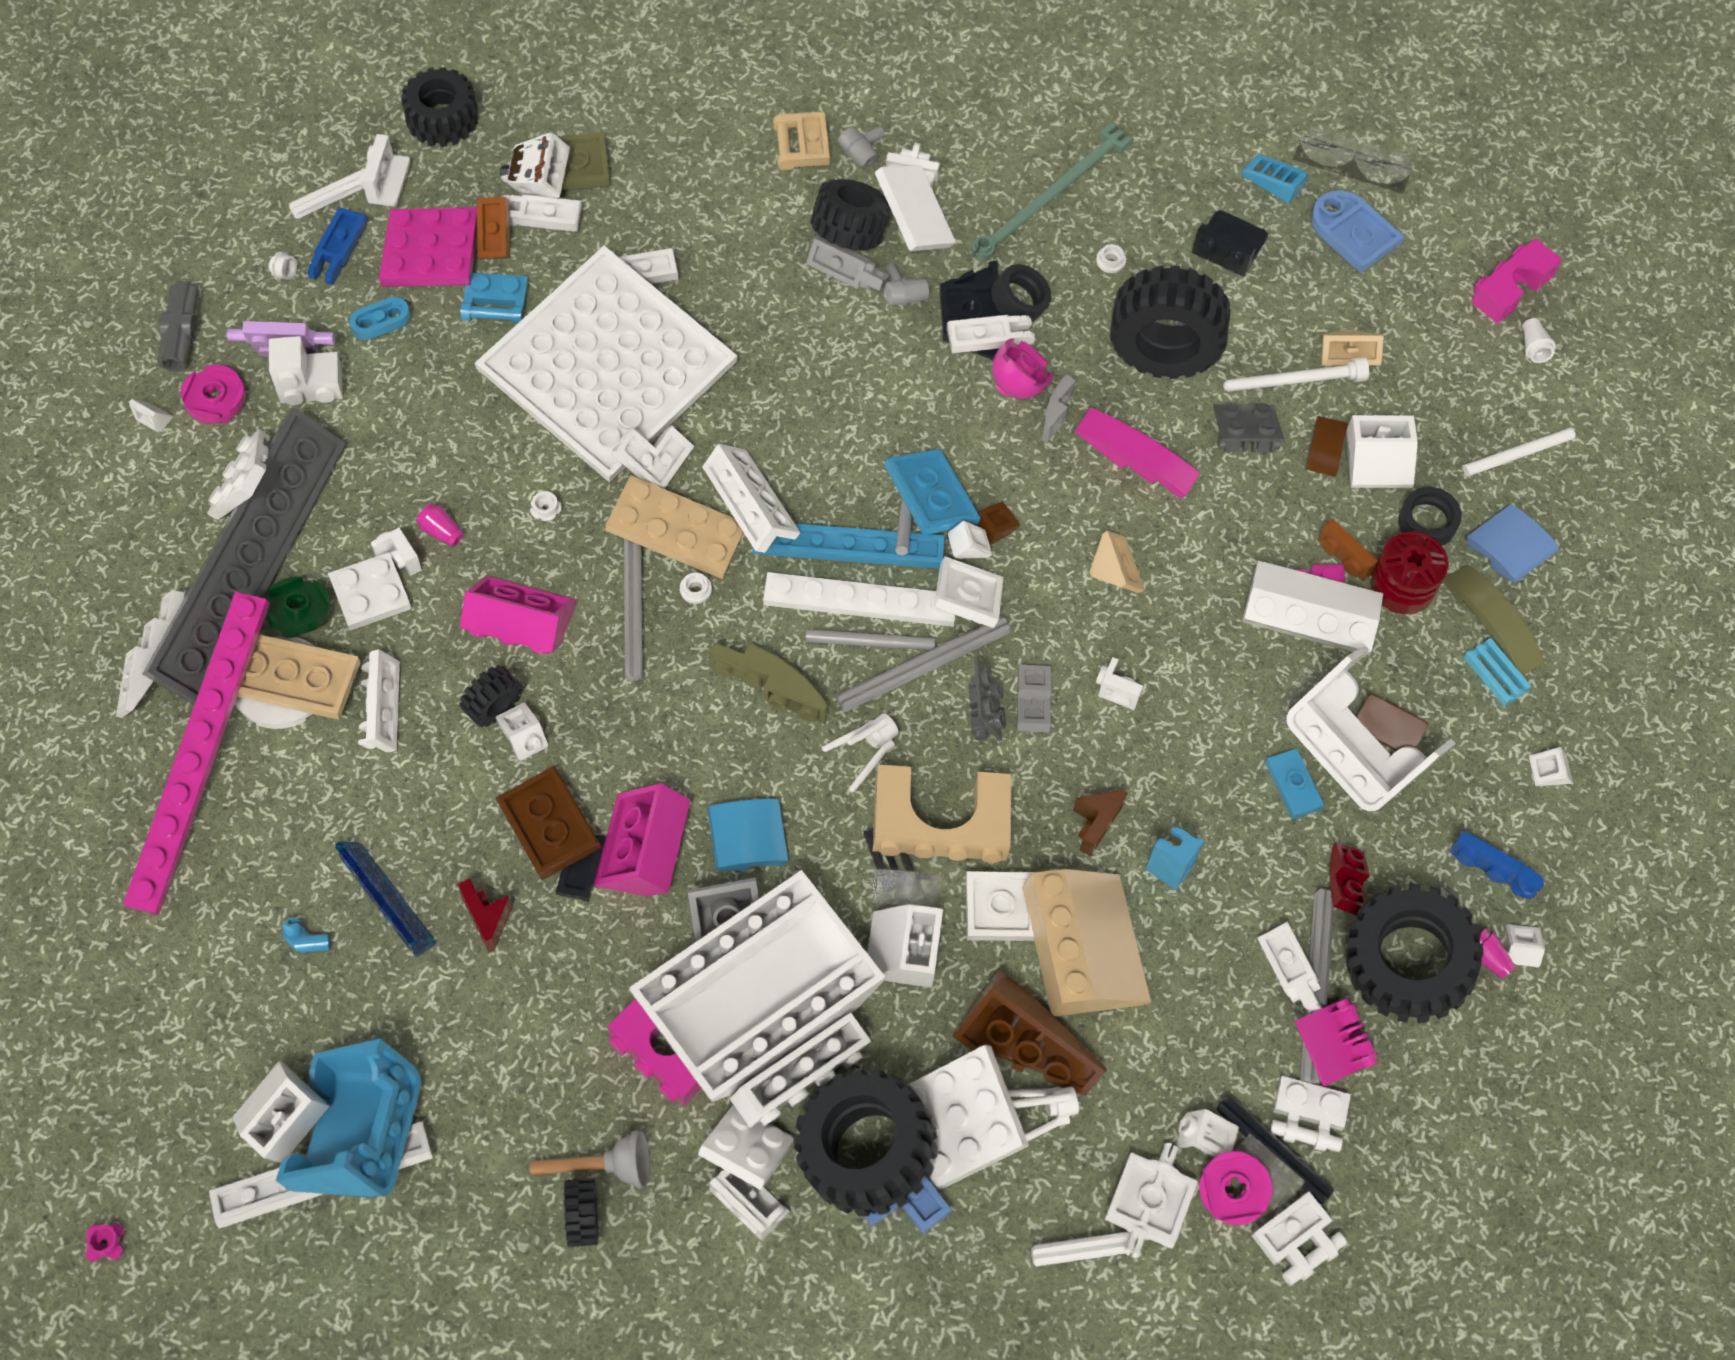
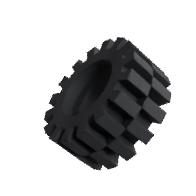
[459,665,523,728]
[564,1178,598,1247]

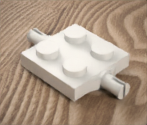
[1105,1143,1198,1258]

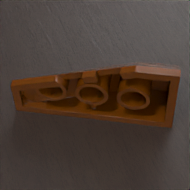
[952,970,1107,1095]

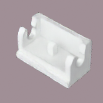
[710,1170,789,1241]

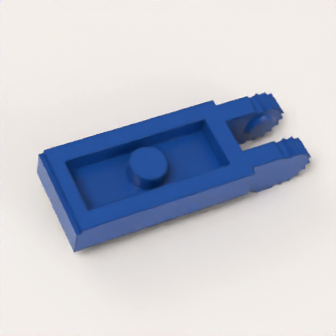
[307,207,368,285]
[1449,831,1545,900]

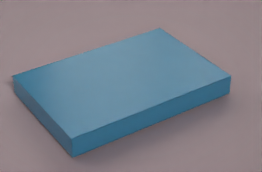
[884,449,981,535]

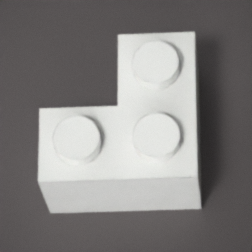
[269,336,343,405]

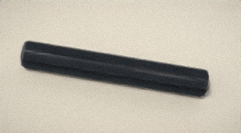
[1216,1095,1334,1205]

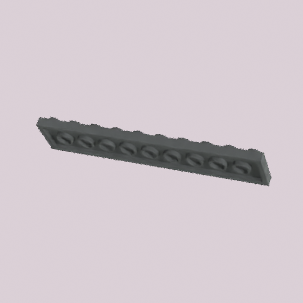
[142,407,346,705]

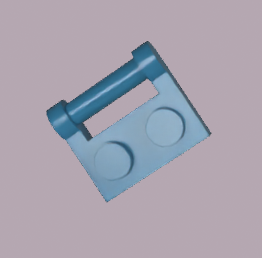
[461,273,529,324]

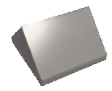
[687,878,759,942]

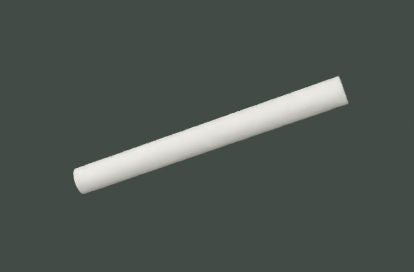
[1462,427,1575,477]

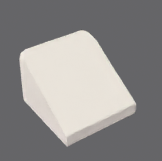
[129,399,173,432]
[948,521,992,559]
[1529,747,1573,786]
[1505,924,1545,967]

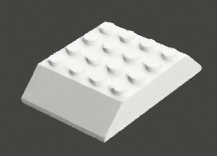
[629,870,886,1102]

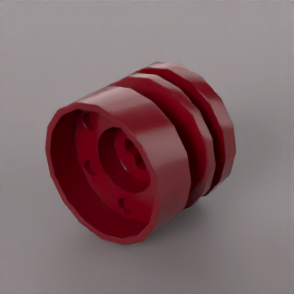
[1370,531,1449,615]

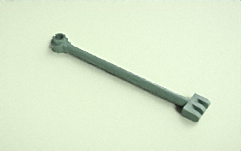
[971,123,1134,262]

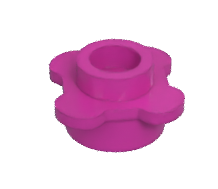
[85,1223,124,1262]

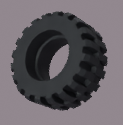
[1110,265,1231,379]
[1346,884,1483,1023]
[793,1068,938,1217]

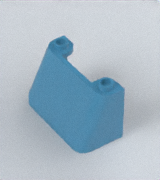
[276,1038,421,1198]

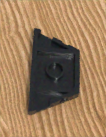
[939,260,1002,360]

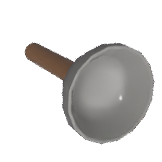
[529,1130,649,1189]

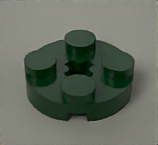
[265,577,331,638]

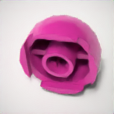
[991,338,1053,400]

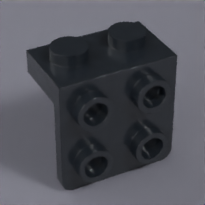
[1191,210,1268,277]

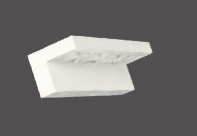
[703,444,800,553]

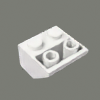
[1345,415,1417,488]
[867,904,943,988]
[233,1061,330,1162]

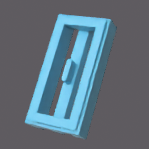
[1463,638,1532,706]

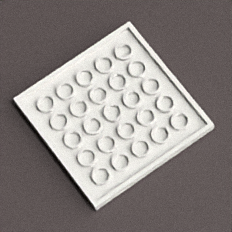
[475,246,737,483]

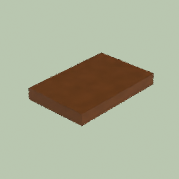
[495,766,602,881]

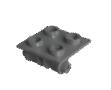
[1213,403,1284,452]
[968,656,1006,741]

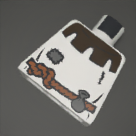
[500,132,570,198]

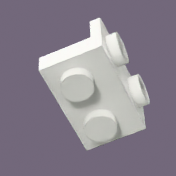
[360,134,411,207]

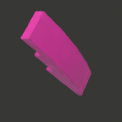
[1074,407,1200,499]

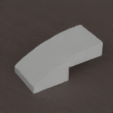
[1042,374,1076,443]
[1017,664,1052,733]

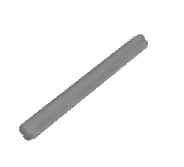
[624,539,643,681]
[837,617,1010,712]
[1300,889,1334,1085]

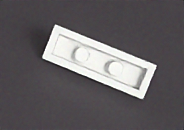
[358,649,400,752]

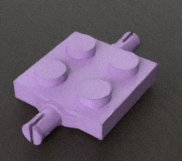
[227,321,335,357]

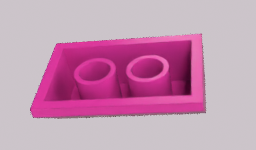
[459,575,577,654]
[594,783,690,896]

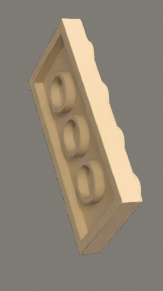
[605,475,744,579]
[237,634,361,720]

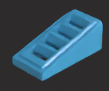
[1241,154,1309,204]

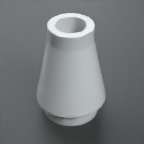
[1522,318,1556,363]

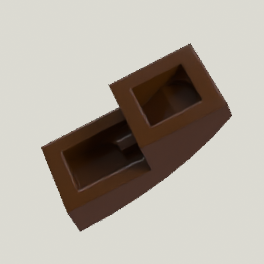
[1306,416,1347,477]
[946,501,1020,559]

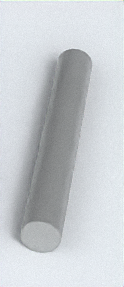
[895,498,912,556]

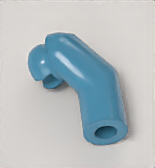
[282,918,330,953]

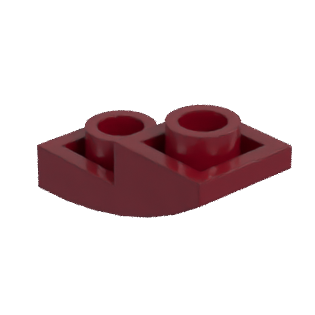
[1330,842,1370,916]

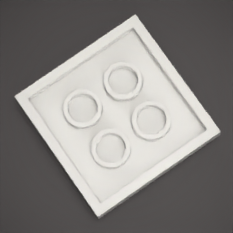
[906,1045,1029,1190]

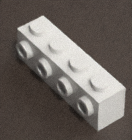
[730,1012,871,1128]

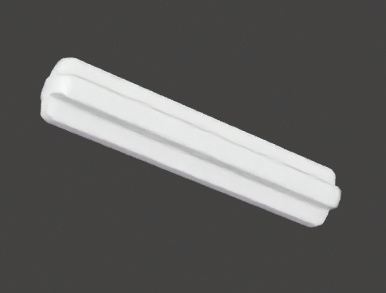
[289,168,365,219]
[1031,1232,1136,1266]

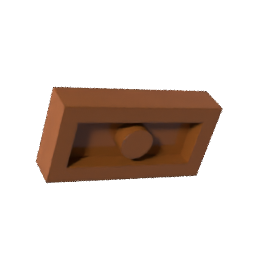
[477,197,510,260]
[1318,519,1378,582]

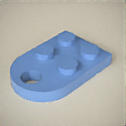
[1311,191,1404,273]

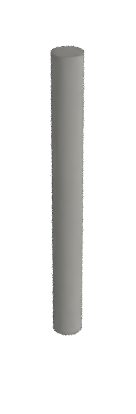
[806,629,935,651]

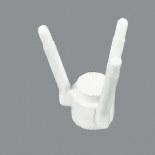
[822,713,899,792]
[1008,1086,1079,1142]

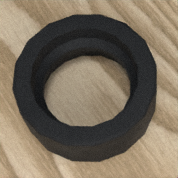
[991,264,1051,323]
[1398,487,1462,546]

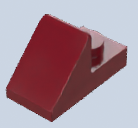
[457,878,513,953]

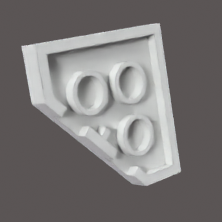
[207,429,270,520]

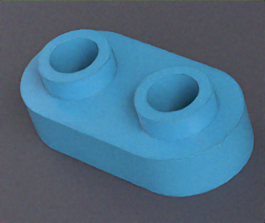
[349,297,410,340]

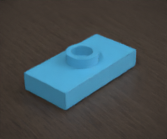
[1265,749,1324,820]

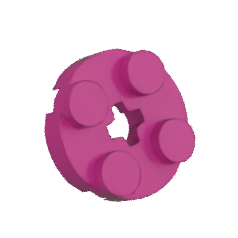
[181,365,246,424]
[1199,1151,1273,1225]

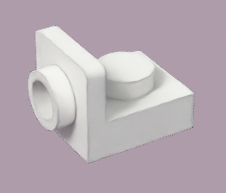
[371,528,422,576]
[1096,657,1143,710]
[495,702,548,760]
[1177,1109,1239,1157]

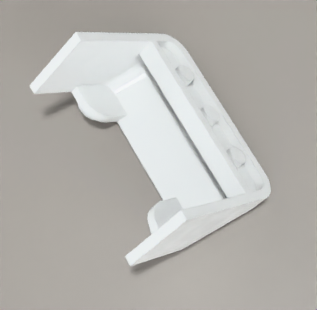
[1287,645,1455,811]

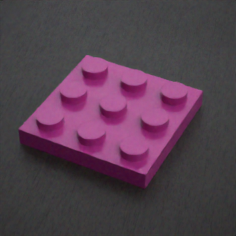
[379,207,477,287]

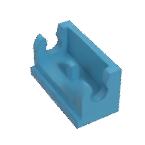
[1145,827,1205,890]

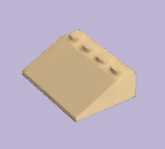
[1022,869,1151,1017]

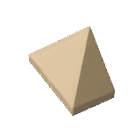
[1321,329,1384,365]
[1089,530,1145,593]

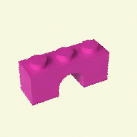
[1471,238,1563,324]
[607,998,702,1106]

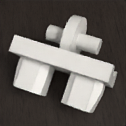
[886,142,939,187]

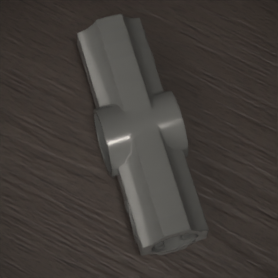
[157,281,199,372]

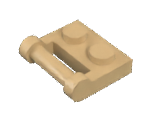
[773,112,830,170]

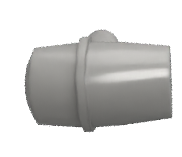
[837,126,885,170]
[884,263,929,306]

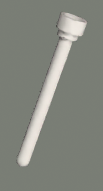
[1223,357,1369,392]

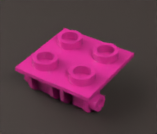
[1294,998,1378,1087]

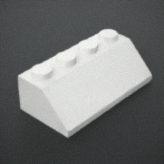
[1242,561,1383,655]

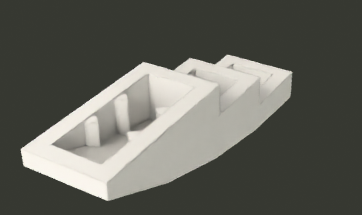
[116,590,185,718]

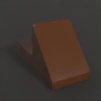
[1073,790,1128,857]

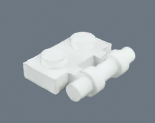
[1270,1076,1351,1152]
[1252,1192,1347,1286]

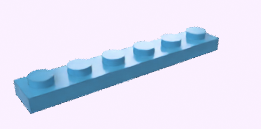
[752,522,945,569]

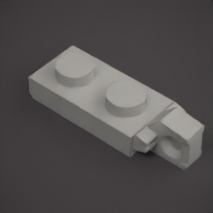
[806,235,889,290]

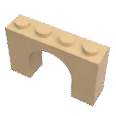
[872,765,1011,863]

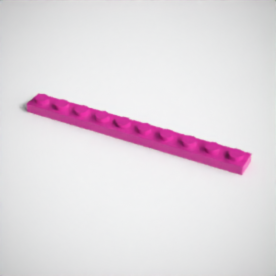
[123,592,270,915]

